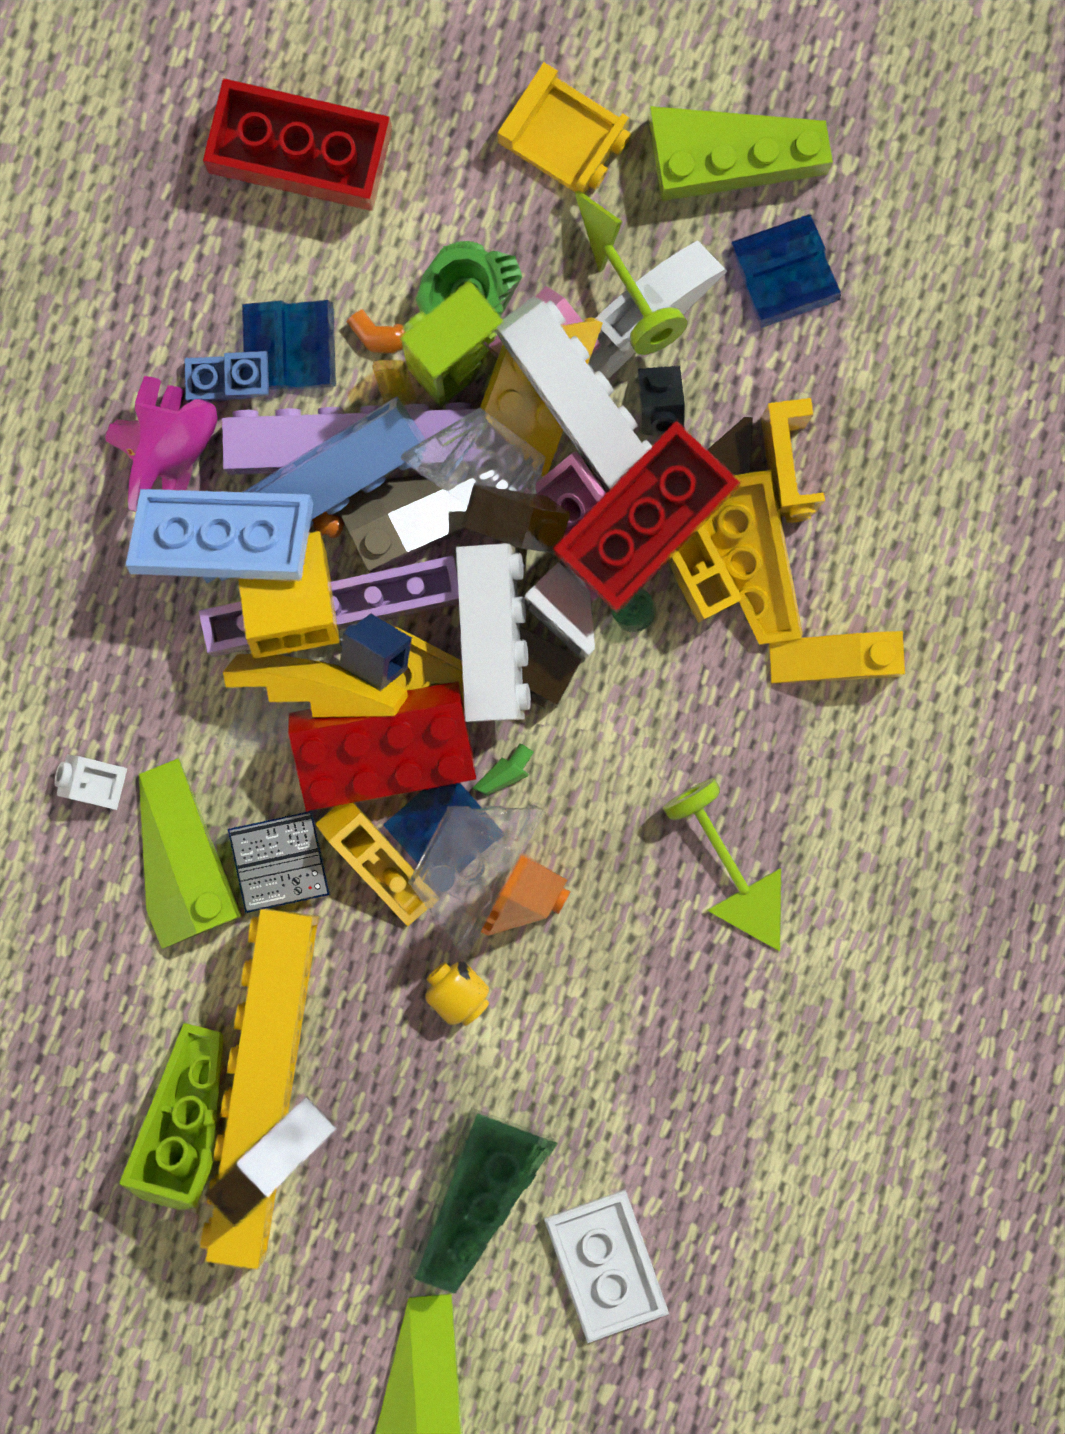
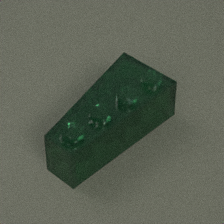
[410,1107,558,1294]

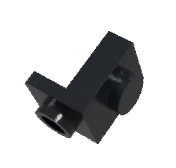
[638,366,685,435]

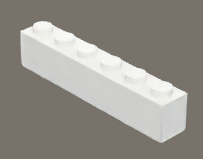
[494,296,652,492]

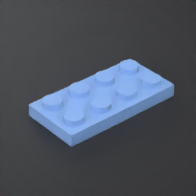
[126,489,314,580]

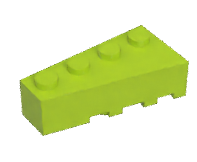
[648,106,833,201]

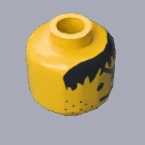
[425,961,489,1026]

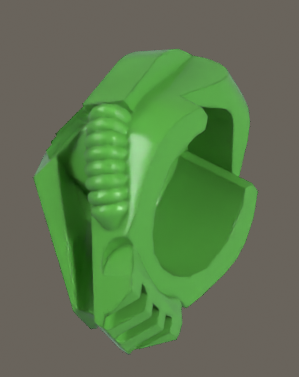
[416,241,522,317]

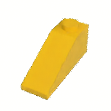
[668,524,743,623]
[769,631,905,684]
[315,803,439,927]

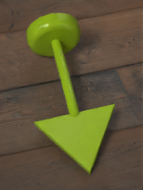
[575,191,688,355]
[662,778,781,951]

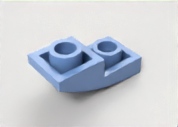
[185,351,269,403]

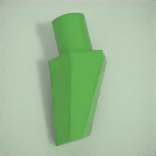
[472,743,534,796]

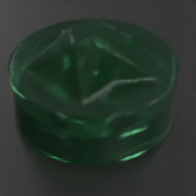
[611,589,656,632]

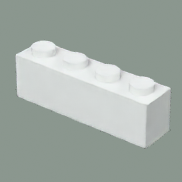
[456,544,531,722]

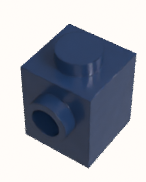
[340,613,412,691]

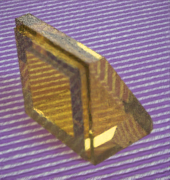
[372,360,416,404]

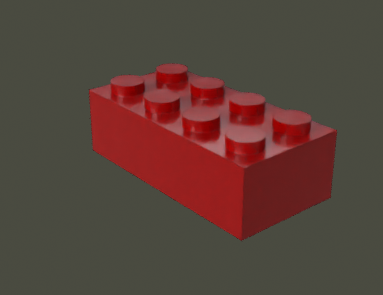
[203,78,392,211]
[553,421,740,614]
[288,681,476,811]

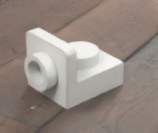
[55,754,127,810]

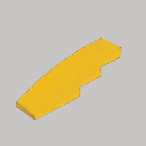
[223,654,408,717]

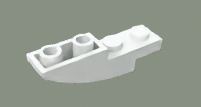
[588,241,727,380]

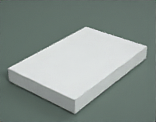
[544,1189,669,1343]

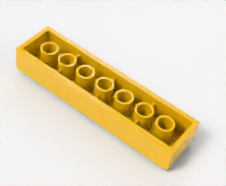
[200,908,319,1269]

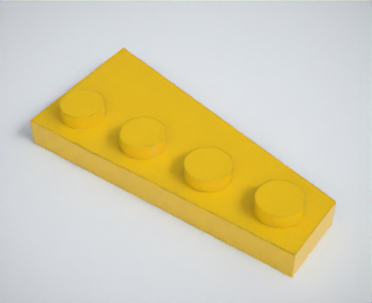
[704,470,803,645]

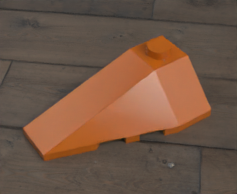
[481,854,571,936]

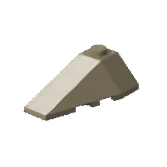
[339,463,518,573]

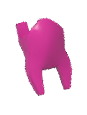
[105,376,218,512]

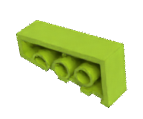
[400,281,504,408]

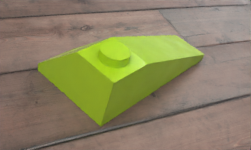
[139,758,242,949]
[119,1023,223,1210]
[376,1293,463,1434]

